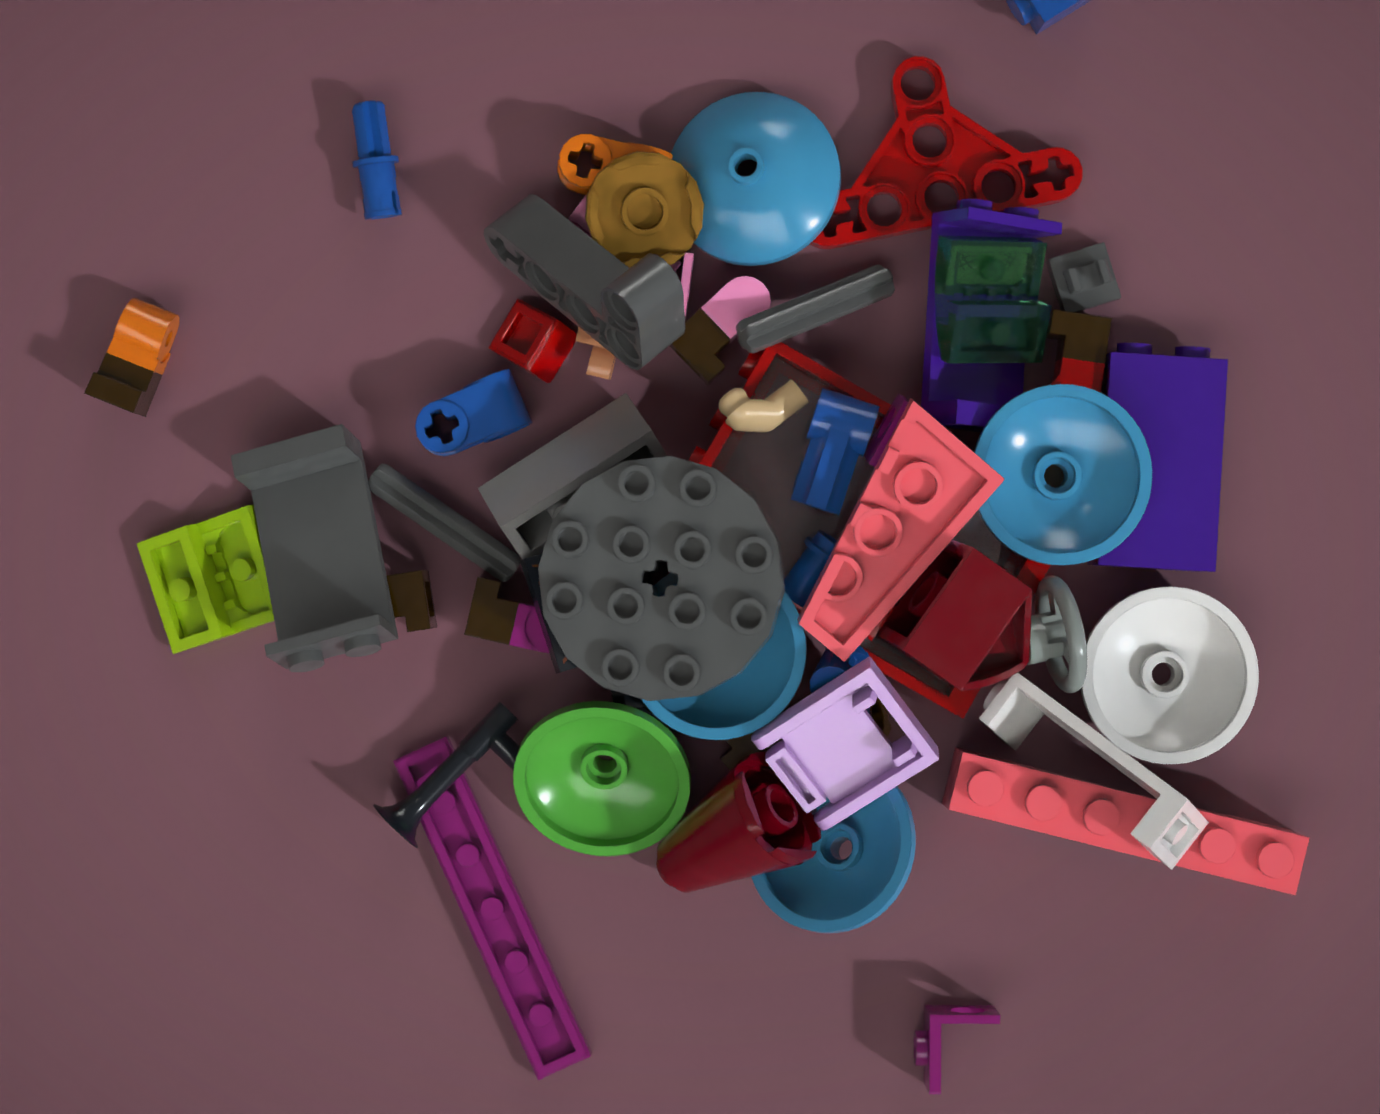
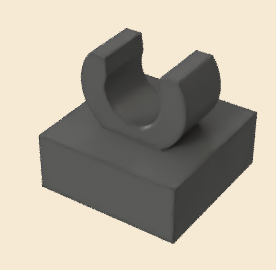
[1045,242,1122,313]

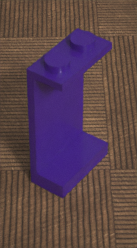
[921,199,1062,432]
[1087,343,1228,572]

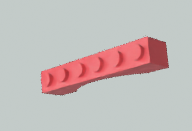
[942,747,1310,895]

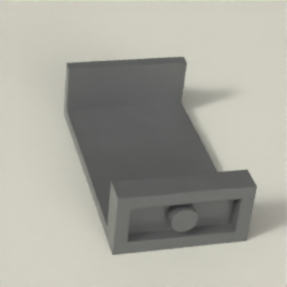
[231,424,399,672]

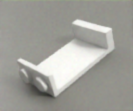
[979,672,1209,870]

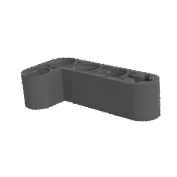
[483,194,685,370]

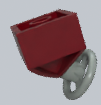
[877,539,1087,693]

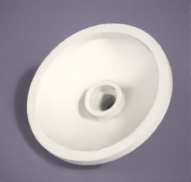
[1081,587,1259,764]

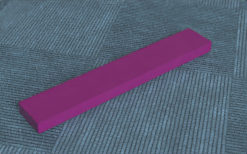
[393,736,592,1080]

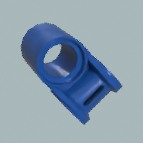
[415,369,533,457]

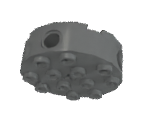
[538,456,785,701]

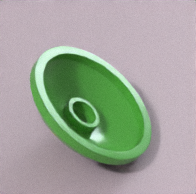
[513,701,691,856]

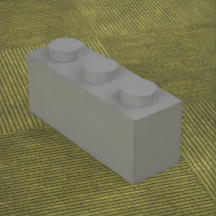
[478,393,667,559]

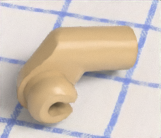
[718,379,809,433]

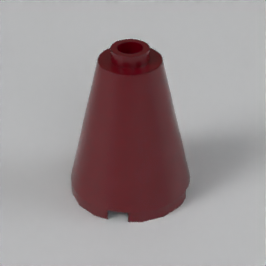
[656,751,821,893]

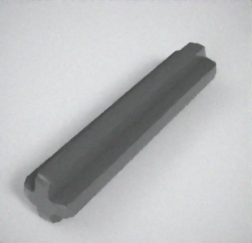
[736,265,895,353]
[368,464,522,582]

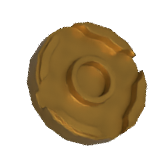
[585,151,704,268]

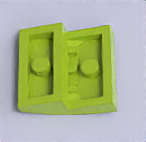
[136,505,274,654]

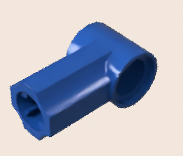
[790,388,879,515]

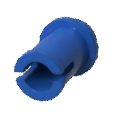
[784,530,837,607]

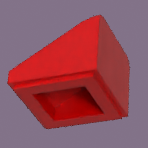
[488,299,577,383]

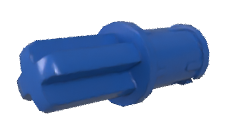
[352,100,402,220]

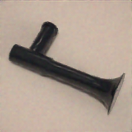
[373,701,520,848]

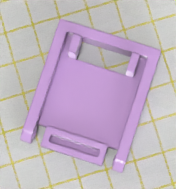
[751,656,939,831]

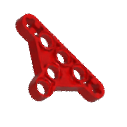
[810,56,1083,249]

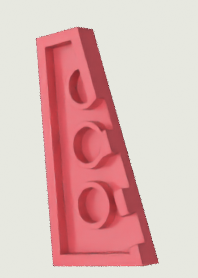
[797,398,1005,662]

